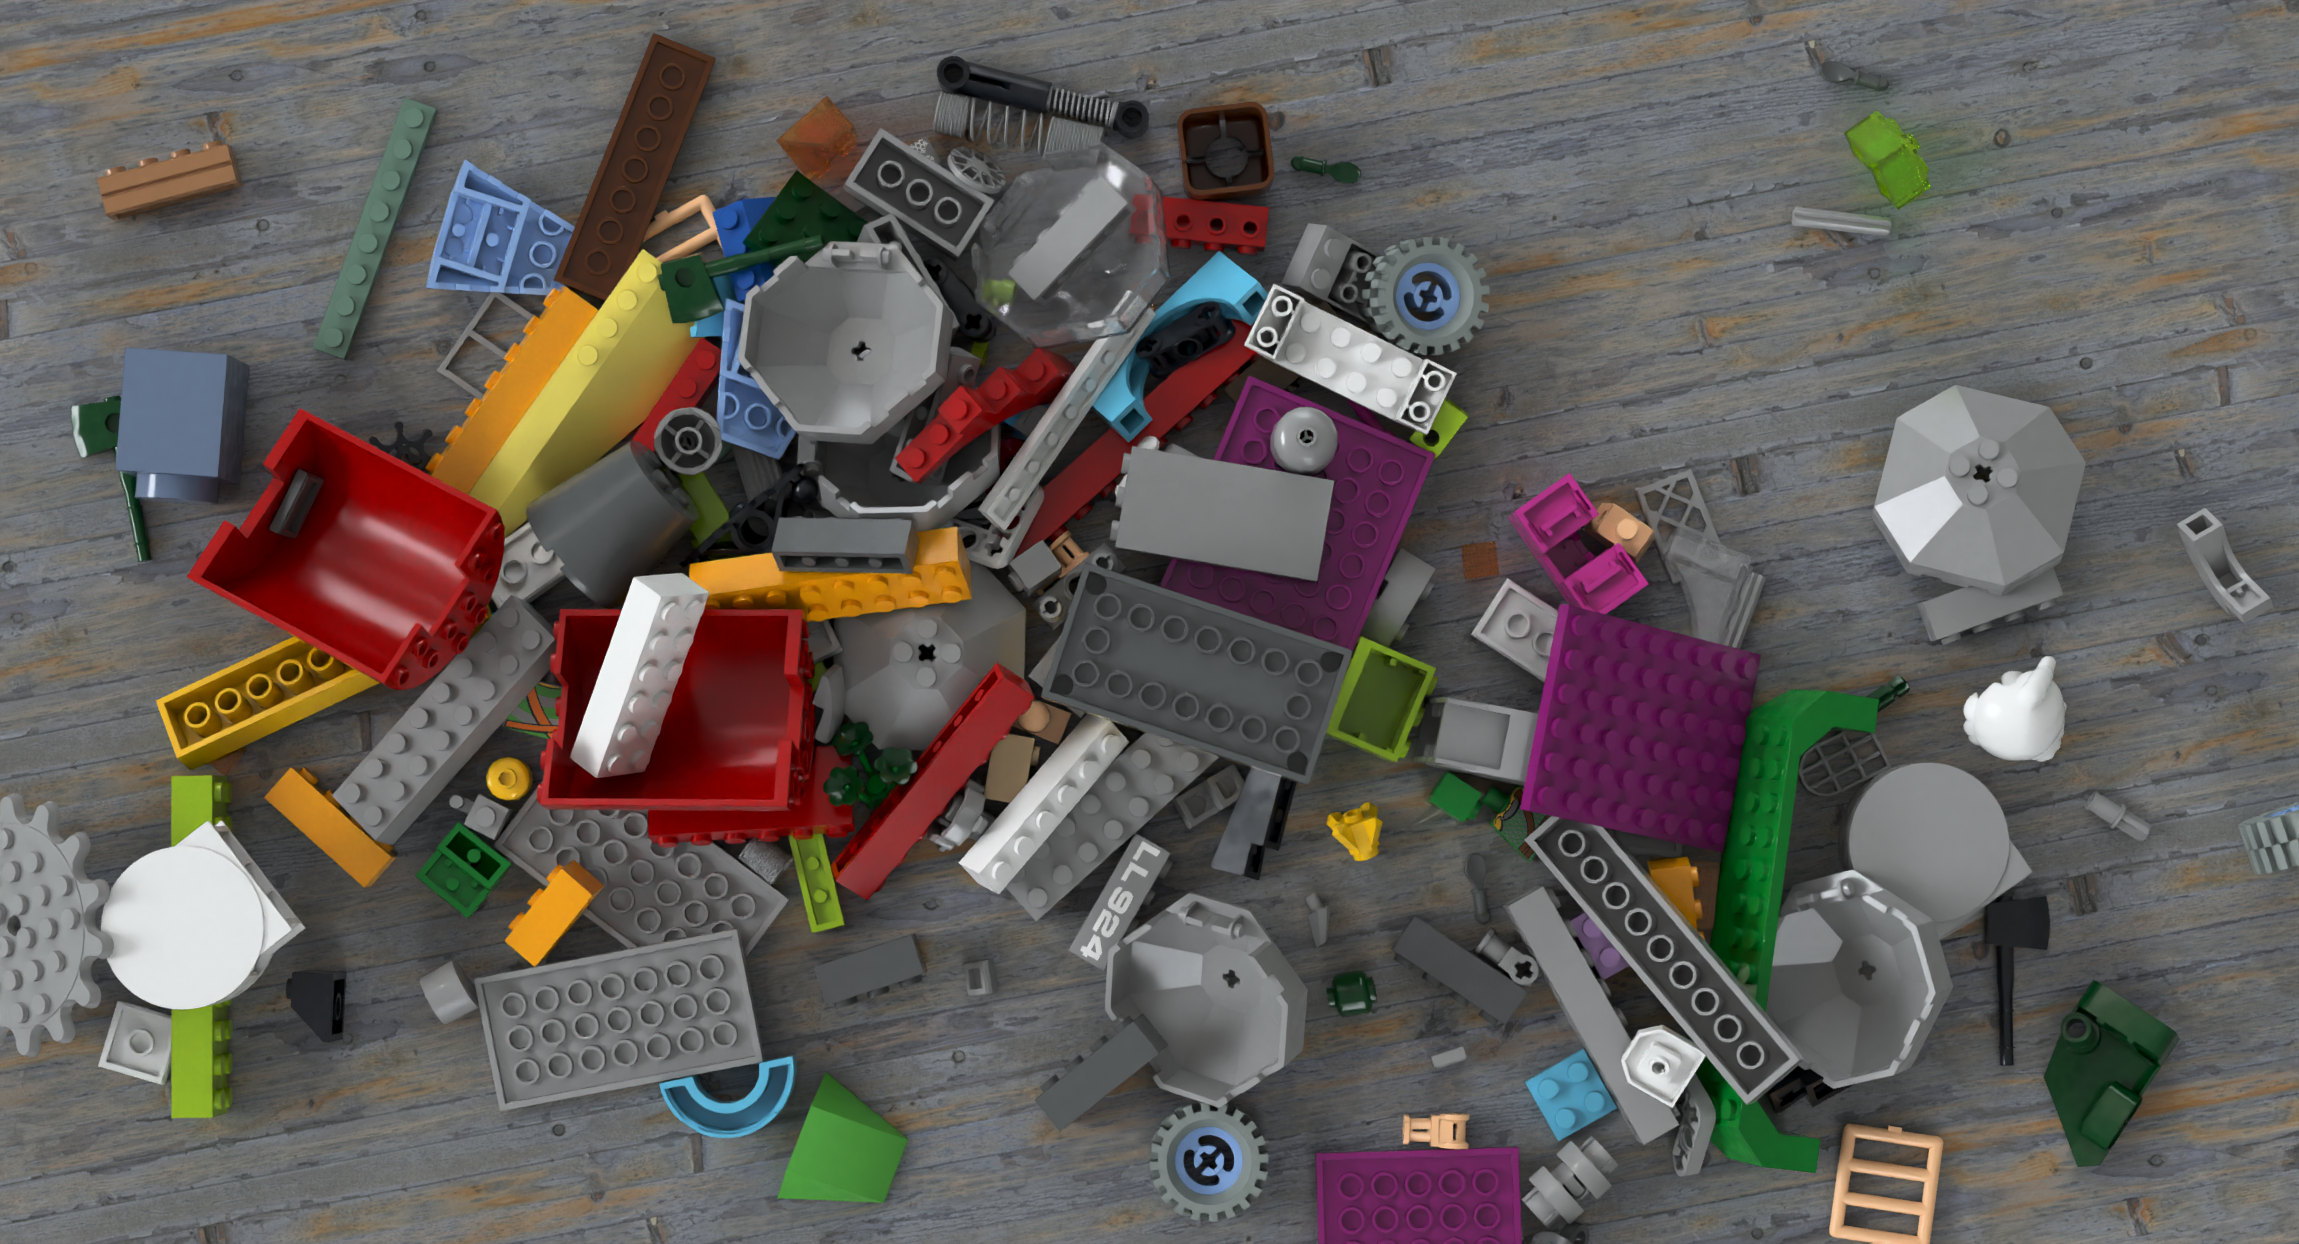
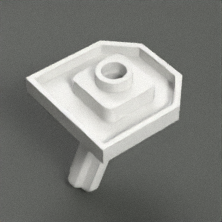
[1621,1025,1705,1108]

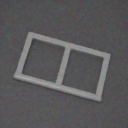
[437,292,534,400]

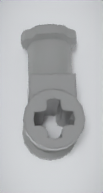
[1473,927,1539,985]

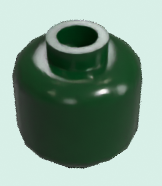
[1326,970,1377,1017]

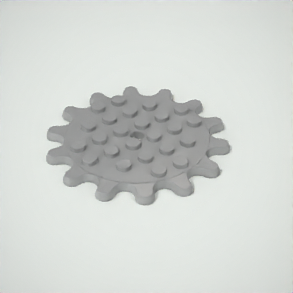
[0,793,114,1058]

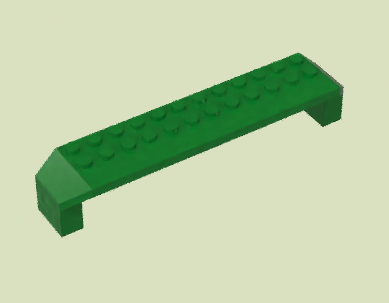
[1695,689,1879,1173]

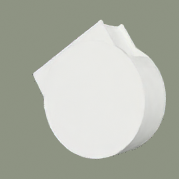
[101,820,305,1010]

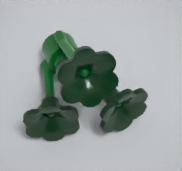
[823,722,918,809]

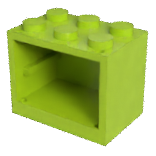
[1325,636,1438,762]

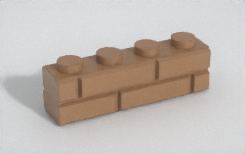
[97,141,243,220]

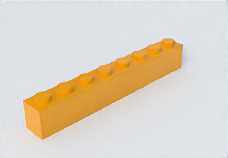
[425,286,599,495]

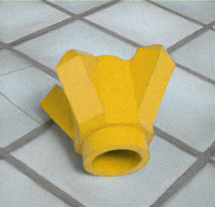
[1326,802,1383,861]

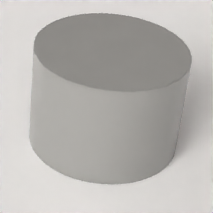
[420,960,479,1025]

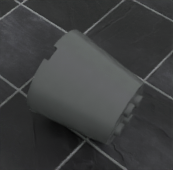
[526,440,699,609]

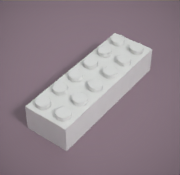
[570,573,709,778]

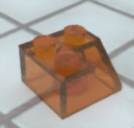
[776,96,858,180]

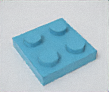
[1524,1048,1617,1141]

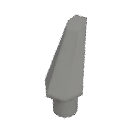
[1305,892,1330,948]

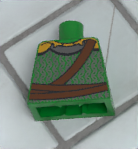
[1481,785,1551,862]

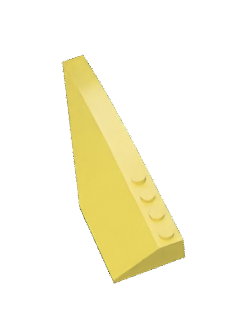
[468,249,706,538]

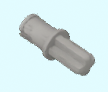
[2084,791,2151,841]

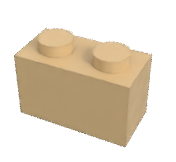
[984,734,1041,803]

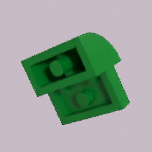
[415,822,511,919]

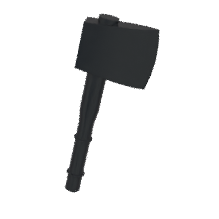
[1984,896,2050,1066]

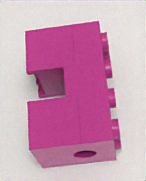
[1507,473,1648,614]

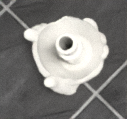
[1963,656,2067,762]

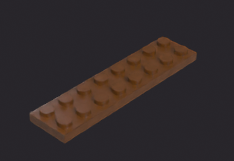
[554,33,716,302]

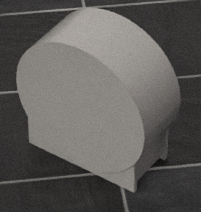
[1412,697,1538,786]
[1838,763,2033,938]

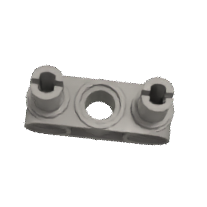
[1031,542,1127,631]

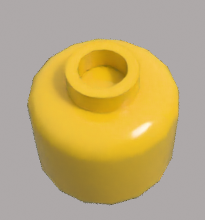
[486,757,533,801]

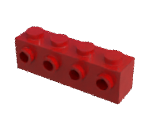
[1131,194,1269,256]

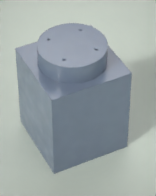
[115,348,249,505]

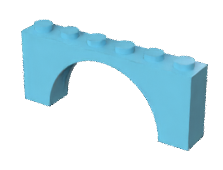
[1090,251,1268,443]

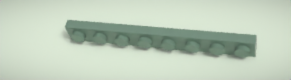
[313,97,438,361]

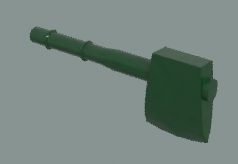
[658,234,825,324]
[71,396,152,562]

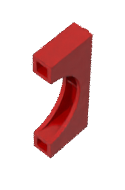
[648,746,855,848]

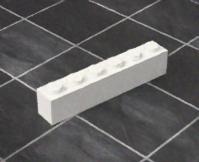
[959,713,1129,894]

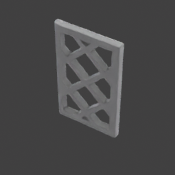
[1635,469,1728,585]

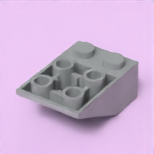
[1281,223,1382,325]

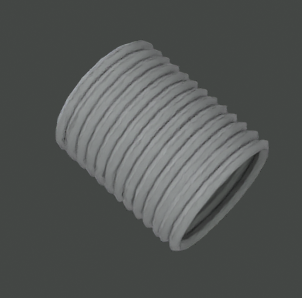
[738,838,794,885]

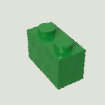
[1426,772,1483,822]

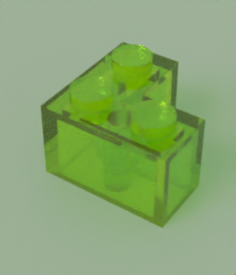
[1844,110,1931,210]

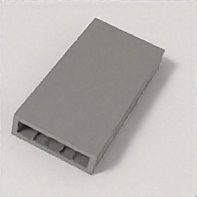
[1109,446,1334,583]

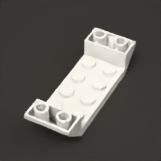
[1244,284,1457,435]

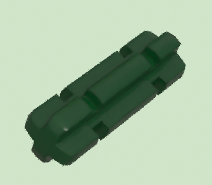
[1866,676,1910,713]

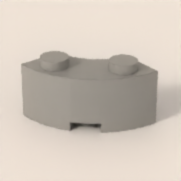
[1360,548,1436,648]

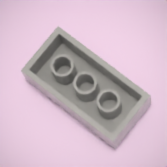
[843,128,995,262]

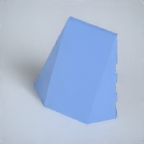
[426,160,575,296]
[716,298,796,460]

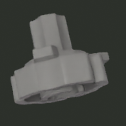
[927,778,997,852]

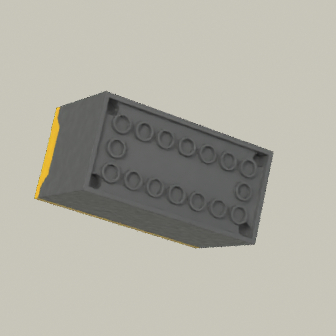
[1041,562,1353,785]

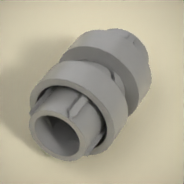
[1521,1136,1619,1230]

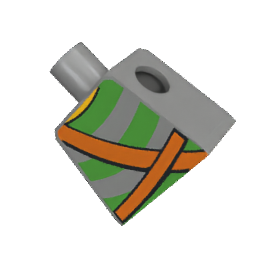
[502,669,562,739]

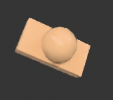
[1012,699,1071,745]

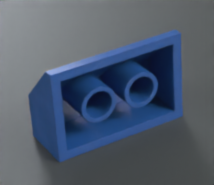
[712,197,776,305]

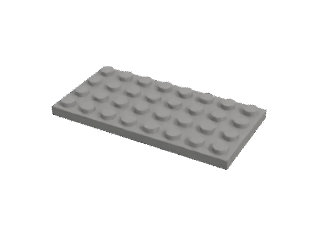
[493,780,790,959]
[474,927,765,1111]

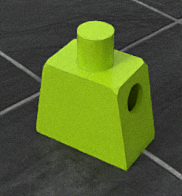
[1409,397,1470,460]

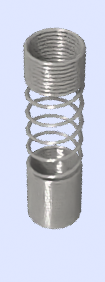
[933,90,1105,169]

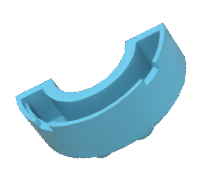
[659,1054,797,1138]

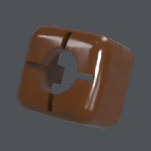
[1177,102,1274,201]

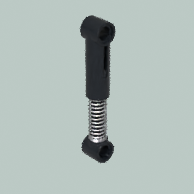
[937,56,1149,139]

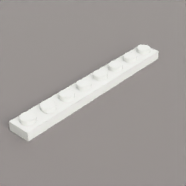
[978,292,1156,531]

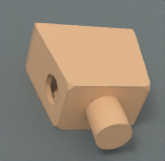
[1583,503,1655,565]

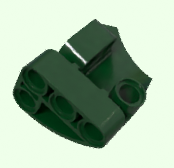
[2044,980,2180,1167]

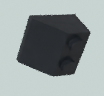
[286,970,346,1042]

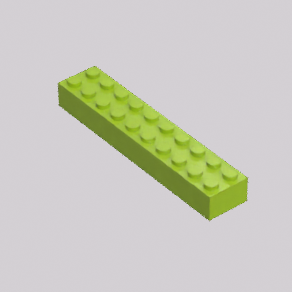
[171,775,233,1118]

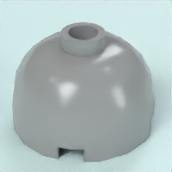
[654,407,722,475]

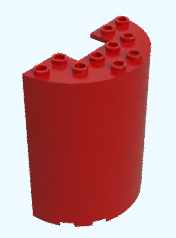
[186,408,505,690]
[537,609,816,811]

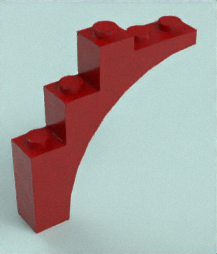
[895,347,1076,484]

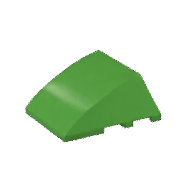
[777,1071,908,1203]

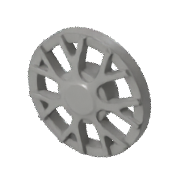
[947,146,1006,194]

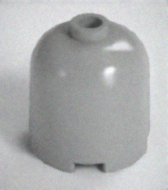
[1270,407,1338,476]

